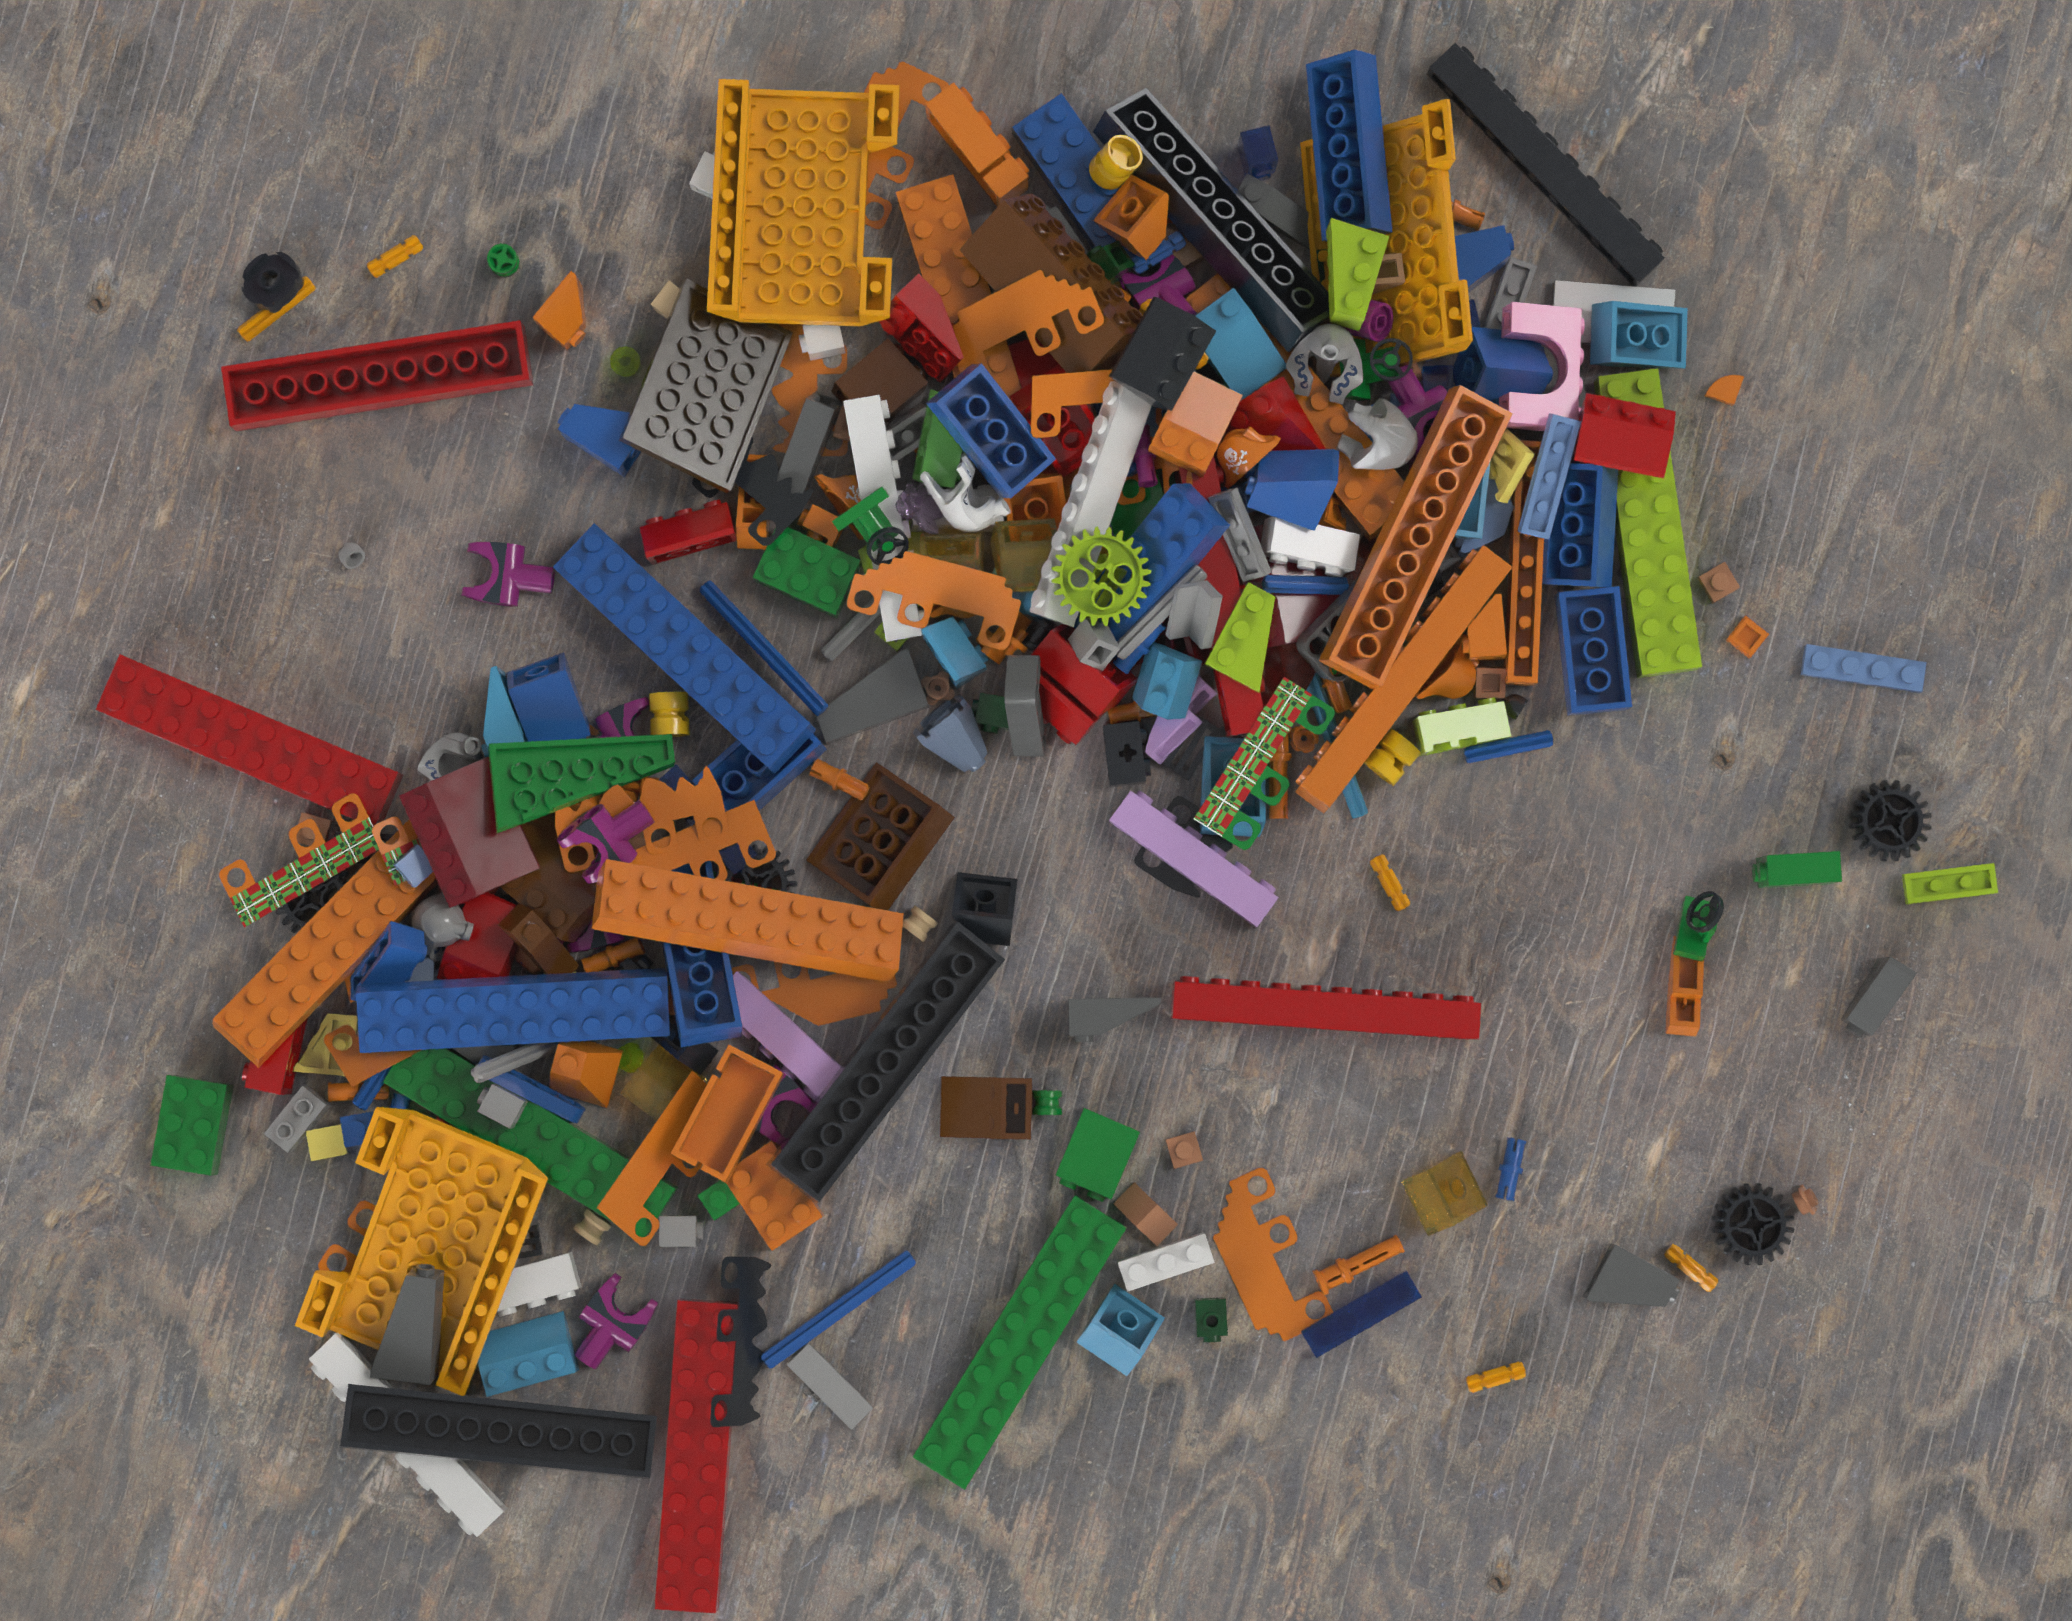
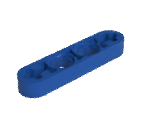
[477,1055,586,1123]

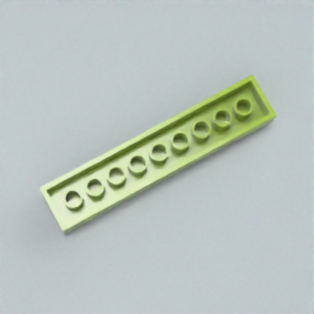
[1593,368,1702,678]

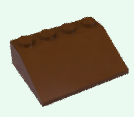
[806,762,955,911]
[501,812,598,943]

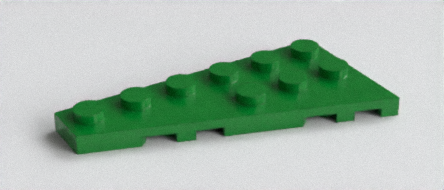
[488,734,675,833]

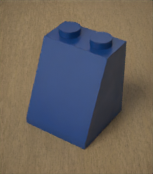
[1455,225,1514,293]
[1450,327,1553,406]
[558,404,641,478]
[1243,449,1339,531]
[507,652,591,742]

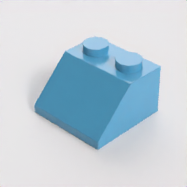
[1132,642,1202,720]
[1077,1284,1165,1376]

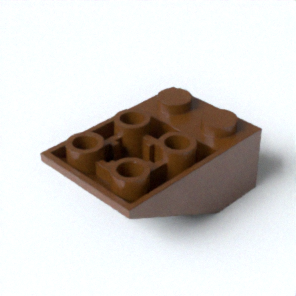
[940,1076,1032,1140]

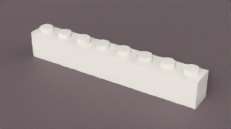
[1029,381,1151,627]
[843,395,927,642]
[309,1333,507,1537]

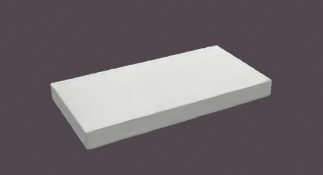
[1552,280,1675,345]

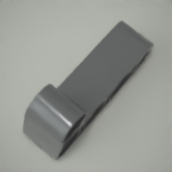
[1296,577,1359,682]
[1005,655,1046,757]

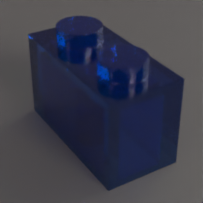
[1237,125,1278,181]

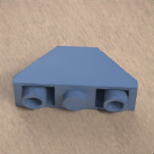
[1455,479,1514,557]

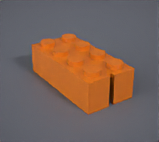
[925,82,1029,207]
[671,1044,784,1183]

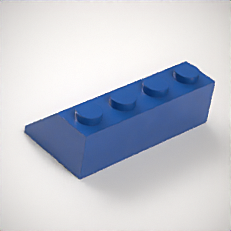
[692,734,827,812]

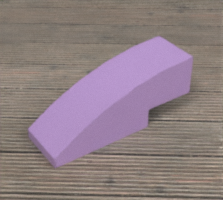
[1145,674,1217,764]

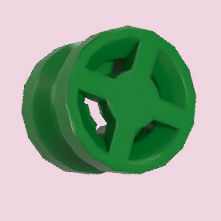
[487,243,520,278]
[1032,1090,1062,1115]

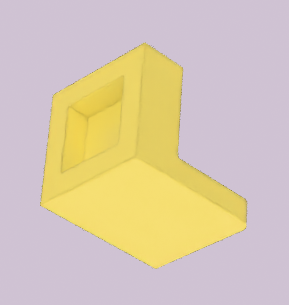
[306,1124,348,1161]

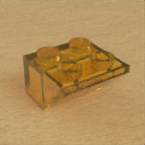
[990,518,1057,592]
[919,529,985,571]

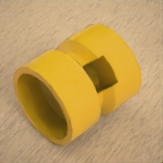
[1089,135,1143,190]
[649,692,690,737]
[1364,729,1421,786]

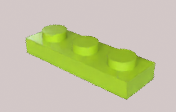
[1902,863,1998,904]

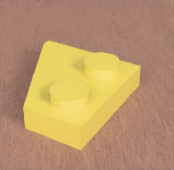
[1489,428,1535,503]
[294,1013,358,1076]

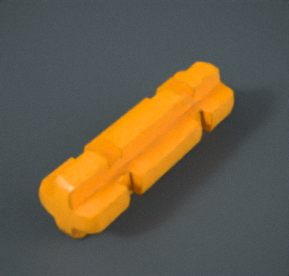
[367,235,423,278]
[1370,854,1410,911]
[1664,1244,1718,1292]
[1466,1361,1526,1393]

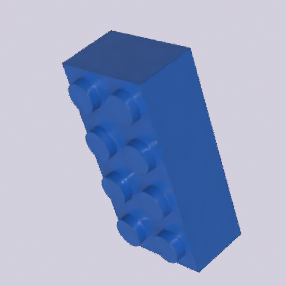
[926,363,1056,498]
[1542,463,1618,587]
[1554,586,1632,716]

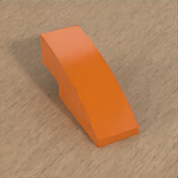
[1666,936,1704,1037]

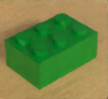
[753,527,862,619]
[150,1075,234,1176]

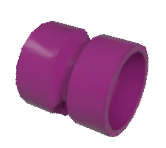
[1342,300,1393,342]

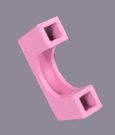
[1499,302,1585,431]

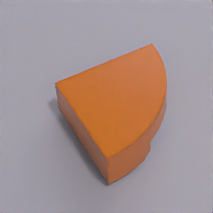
[1704,375,1744,406]
[1319,495,1346,531]

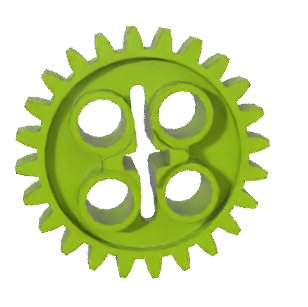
[1051,526,1151,626]

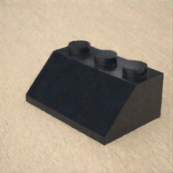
[1109,297,1216,411]

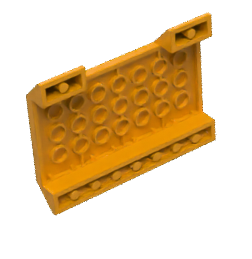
[707,79,900,326]
[1300,99,1473,377]
[295,1107,548,1396]

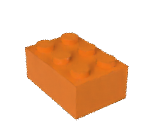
[726,1140,825,1251]

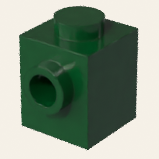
[1086,240,1135,285]
[971,692,1009,734]
[1194,1297,1228,1342]

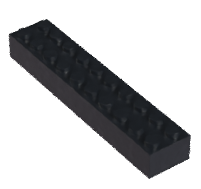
[1093,88,1331,353]
[766,922,1005,1203]
[340,1384,657,1479]

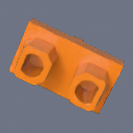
[976,612,1032,664]

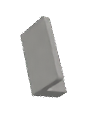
[1166,580,1223,649]

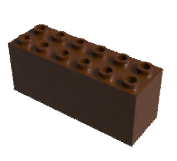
[960,193,1143,373]

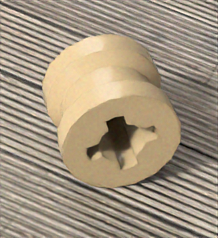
[903,905,938,942]
[573,1208,612,1246]

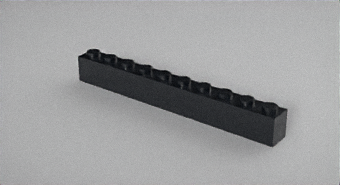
[1427,43,1665,287]

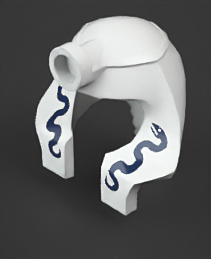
[920,453,1011,533]

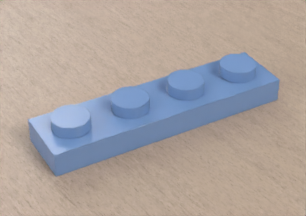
[1518,413,1581,540]
[1801,644,1927,693]

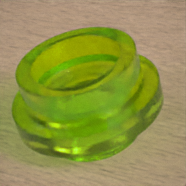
[610,346,640,377]
[618,1043,644,1073]

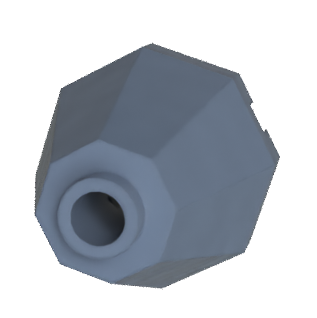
[913,695,987,772]

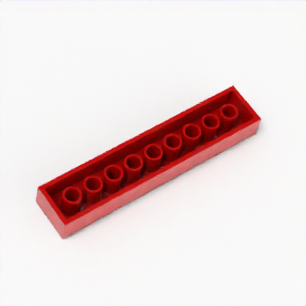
[221,320,534,431]
[1174,448,1266,737]
[95,654,404,826]
[1170,976,1481,1040]
[654,1298,739,1614]

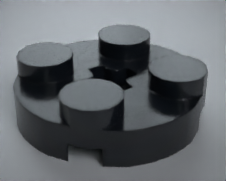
[242,252,304,313]

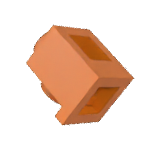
[797,504,844,548]

